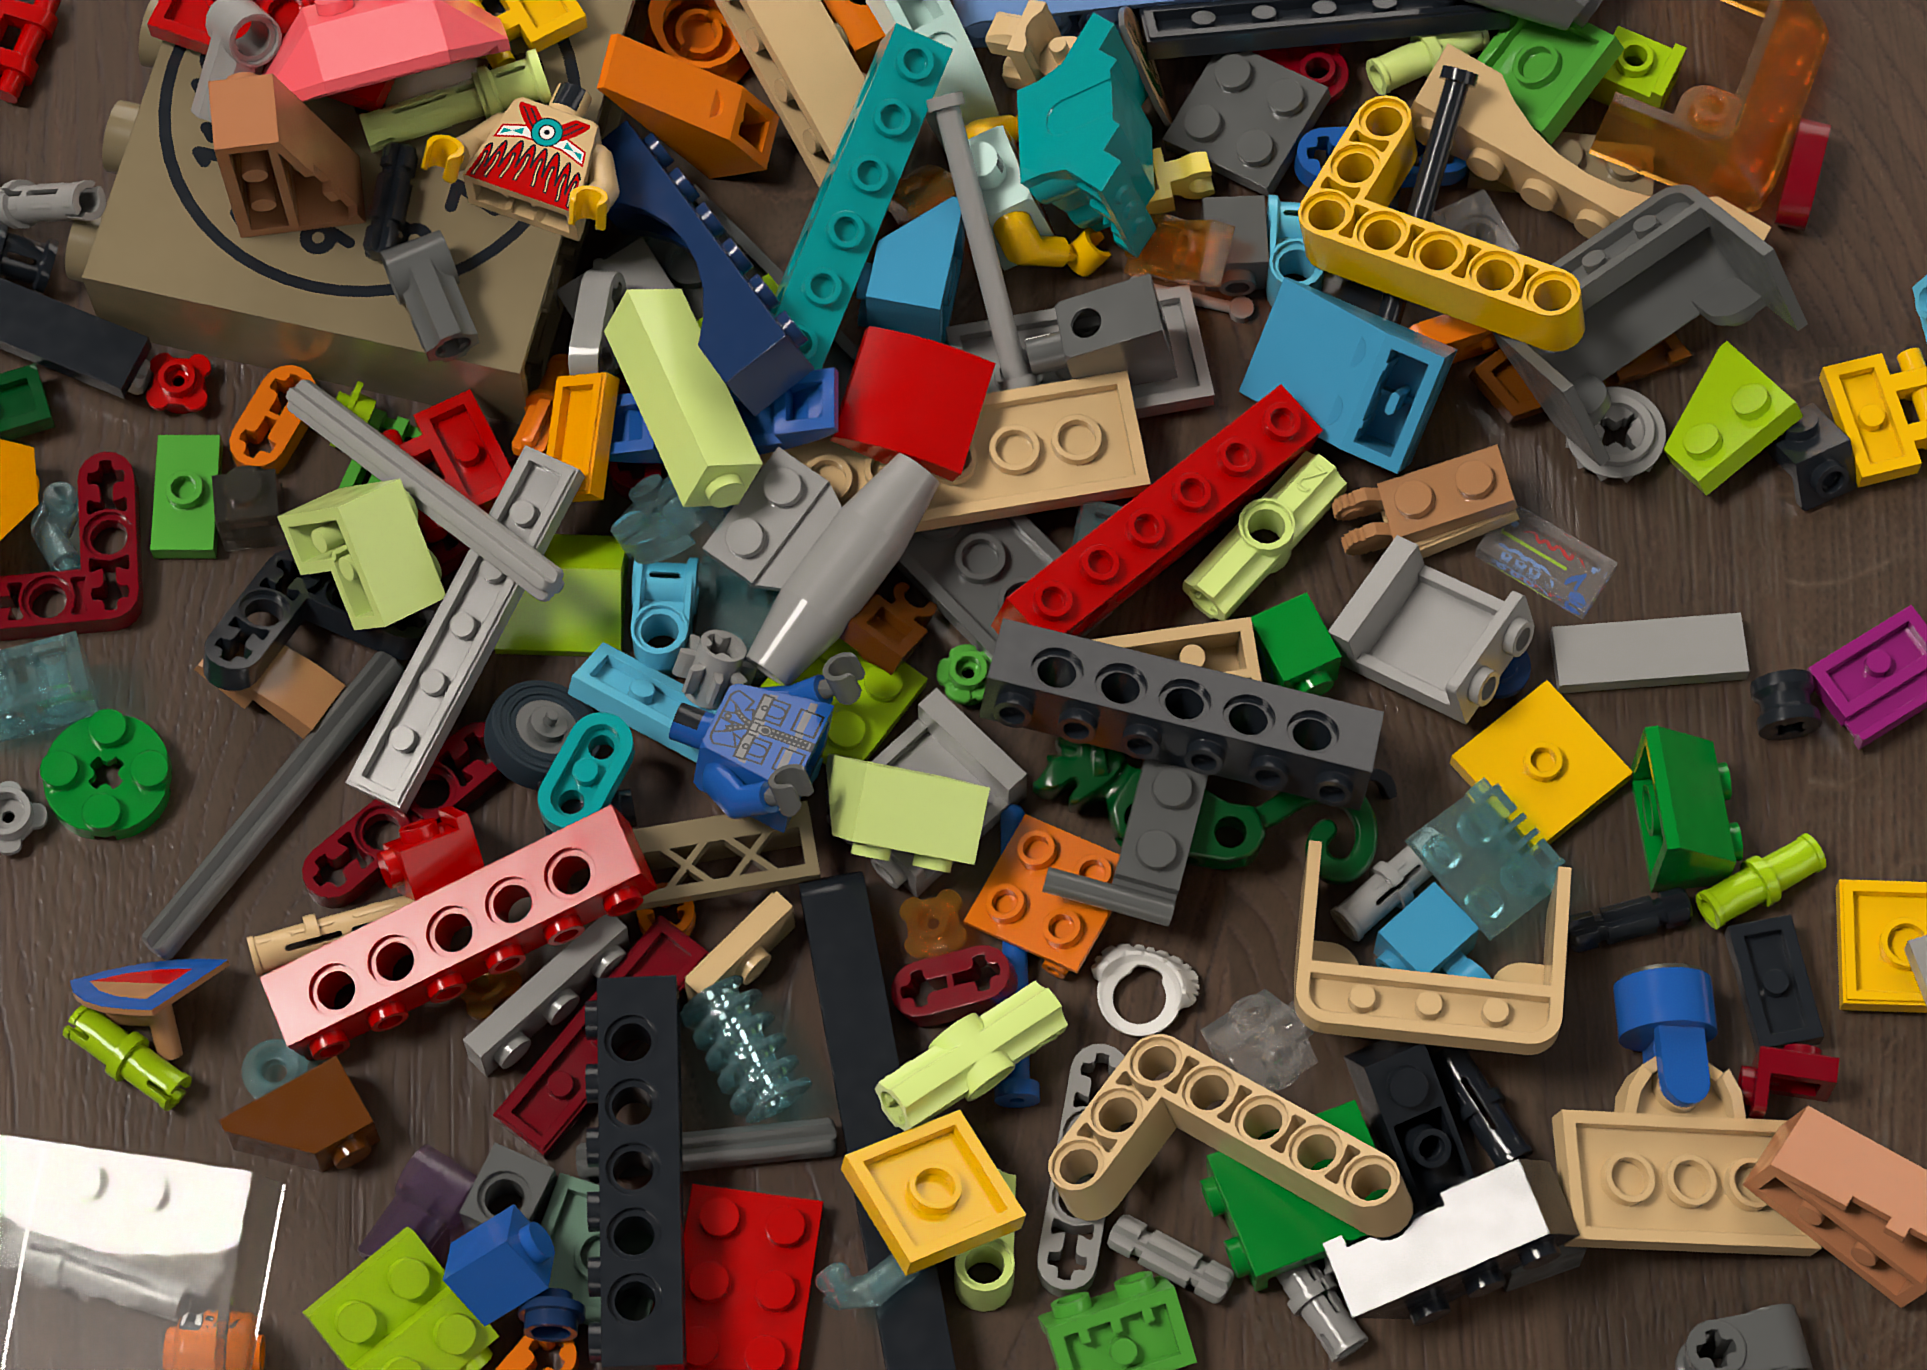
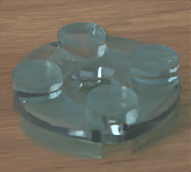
[610,474,733,565]

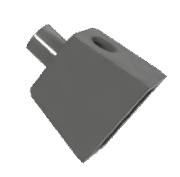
[1025,274,1178,386]

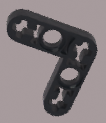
[203,549,435,691]

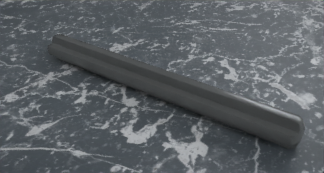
[142,651,404,960]

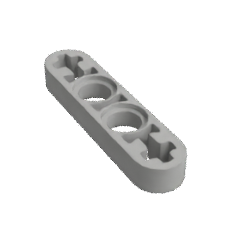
[1037,1044,1125,1298]

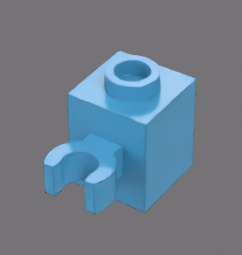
[1373,882,1491,979]

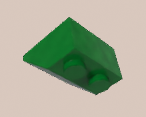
[1630,725,1743,893]

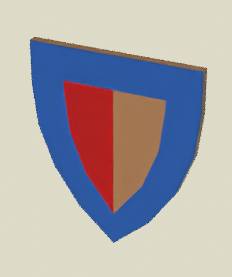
[70,959,230,1061]

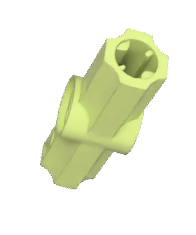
[1182,451,1347,621]
[875,981,1068,1131]

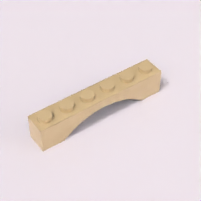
[1410,44,1771,241]

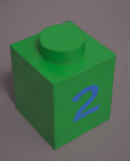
[1251,592,1342,696]

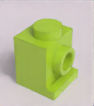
[1588,26,1687,125]

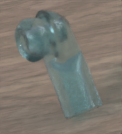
[31,481,80,571]
[815,1254,920,1311]

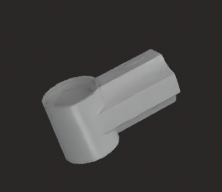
[191,0,282,122]

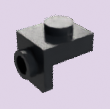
[1764,403,1857,511]

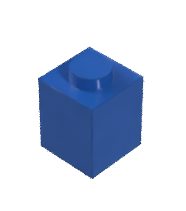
[443,1204,555,1327]

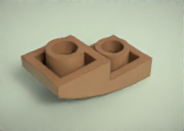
[194,643,346,739]

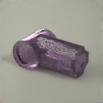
[357,1144,477,1260]

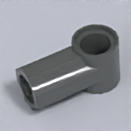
[380,230,479,363]

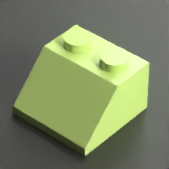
[826,754,990,873]

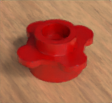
[146,352,212,414]

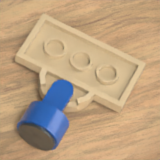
[1552,963,1821,1256]

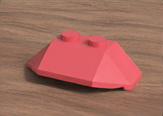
[261,0,511,102]

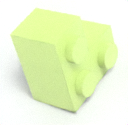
[277,479,446,630]

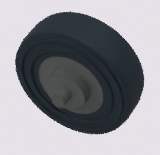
[484,680,600,791]

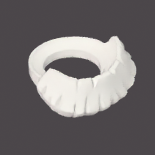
[1091,943,1200,1037]

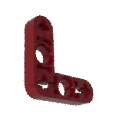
[0,451,144,641]

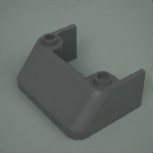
[1491,185,1808,466]

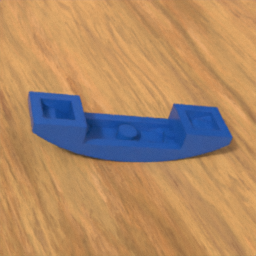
[609,367,838,463]

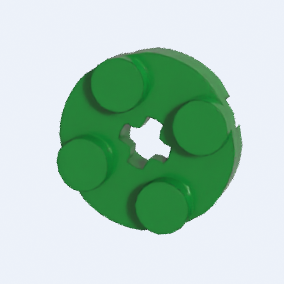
[40,708,173,840]

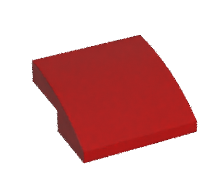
[830,326,996,482]

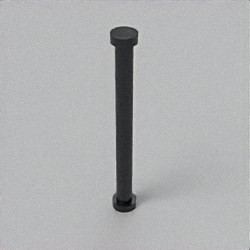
[1378,65,1479,325]

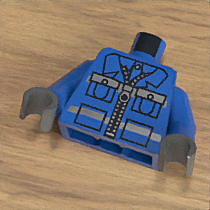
[669,652,865,833]

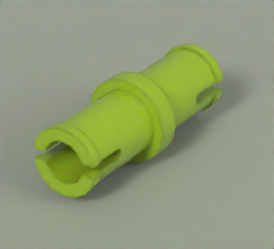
[1696,833,1826,929]
[63,1005,192,1111]

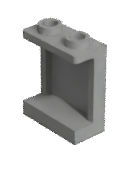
[1328,535,1535,724]
[825,688,1027,898]

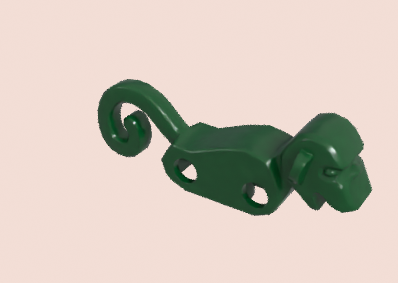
[1032,737,1379,885]

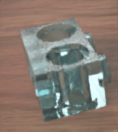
[0,631,100,743]

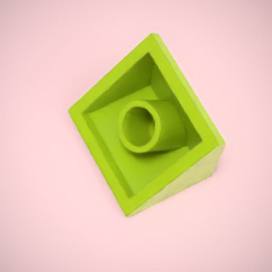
[494,534,629,657]

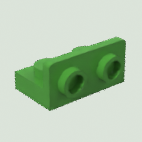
[1038,1271,1197,1370]

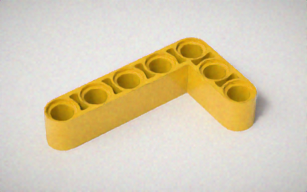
[1298,95,1585,352]

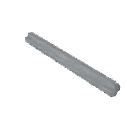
[285,379,565,602]

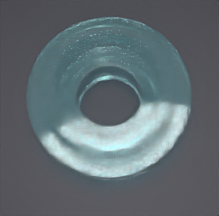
[241,1039,308,1099]

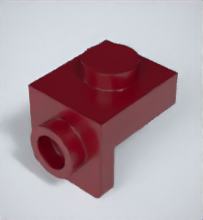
[1737,1044,1840,1119]

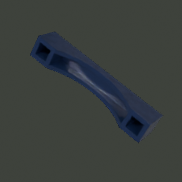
[601,120,815,417]

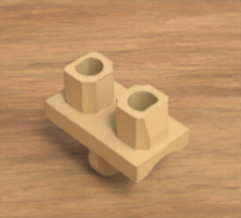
[985,0,1077,89]

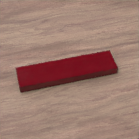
[493,915,709,1160]

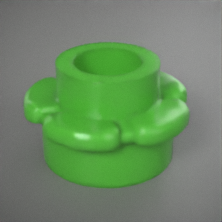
[936,644,992,706]

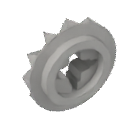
[1566,387,1666,483]

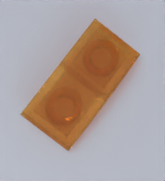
[885,164,957,227]
[1124,213,1235,287]

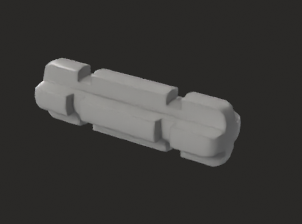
[1107,1215,1234,1304]

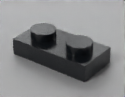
[1724,914,1824,1054]

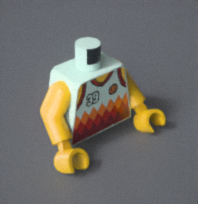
[965,114,1111,277]

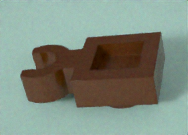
[840,582,937,676]

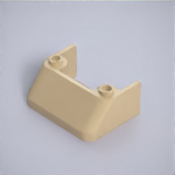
[1294,840,1572,1055]

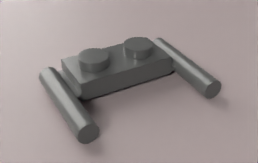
[1042,759,1208,927]

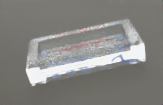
[1475,504,1618,620]

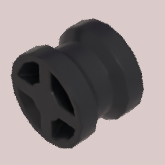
[1750,669,1822,741]

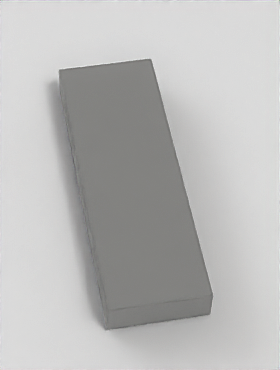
[1550,612,1750,694]

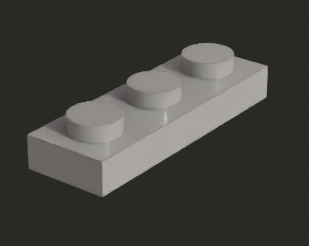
[463,914,631,1077]

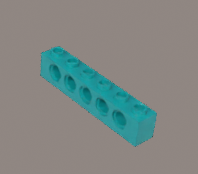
[772,23,953,370]

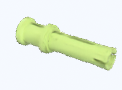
[359,49,552,153]

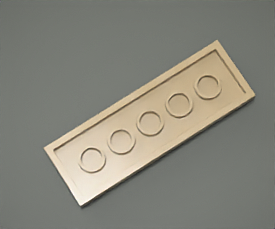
[759,371,1151,532]

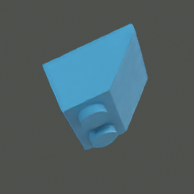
[856,196,965,344]

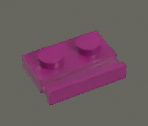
[1807,605,1927,750]

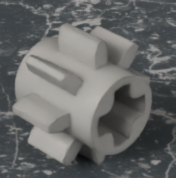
[672,630,757,709]

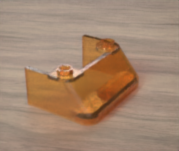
[1588,0,1829,213]

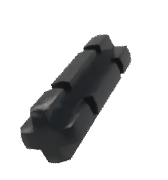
[363,142,418,261]
[1567,887,1693,953]

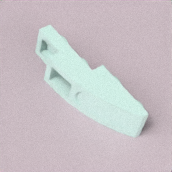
[865,0,999,151]

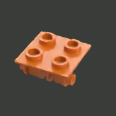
[963,814,1119,979]

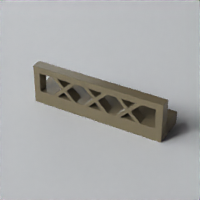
[567,800,821,911]

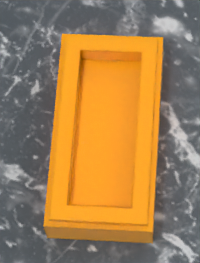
[546,372,620,502]

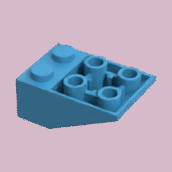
[1239,277,1458,474]

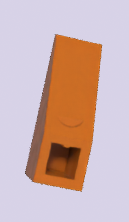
[597,33,779,179]

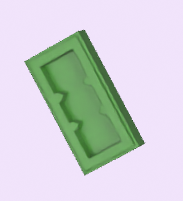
[150,435,223,559]

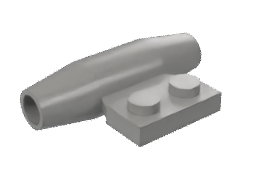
[702,447,940,686]

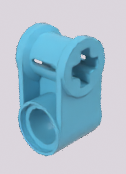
[1266,195,1324,307]
[631,554,700,679]

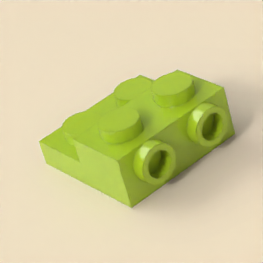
[302,1226,499,1370]

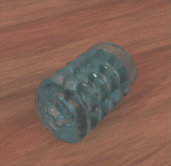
[680,975,812,1124]

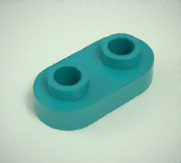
[537,712,635,832]

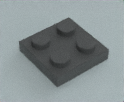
[1162,51,1331,197]

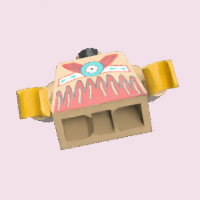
[421,82,620,241]

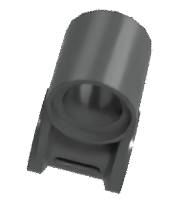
[1675,1304,1813,1370]

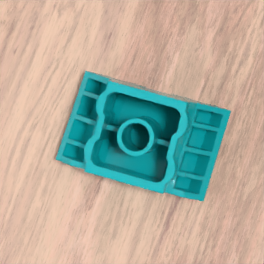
[1017,12,1156,258]

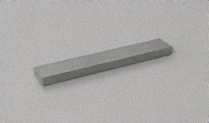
[345,445,585,814]

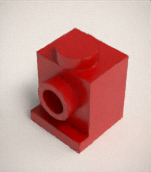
[377,806,485,901]

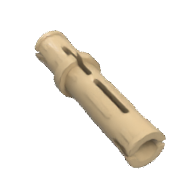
[246,895,414,977]

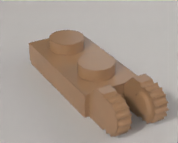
[1331,444,1518,556]

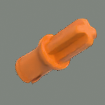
[511,354,570,456]

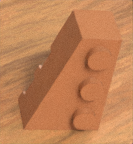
[208,72,366,238]
[1743,1106,1927,1308]

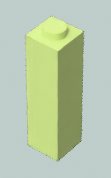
[604,289,763,508]

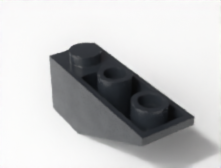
[1344,1040,1475,1215]

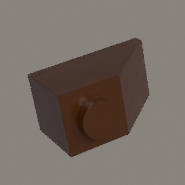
[219,1056,380,1172]

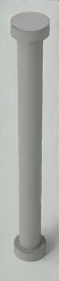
[926,91,1037,391]

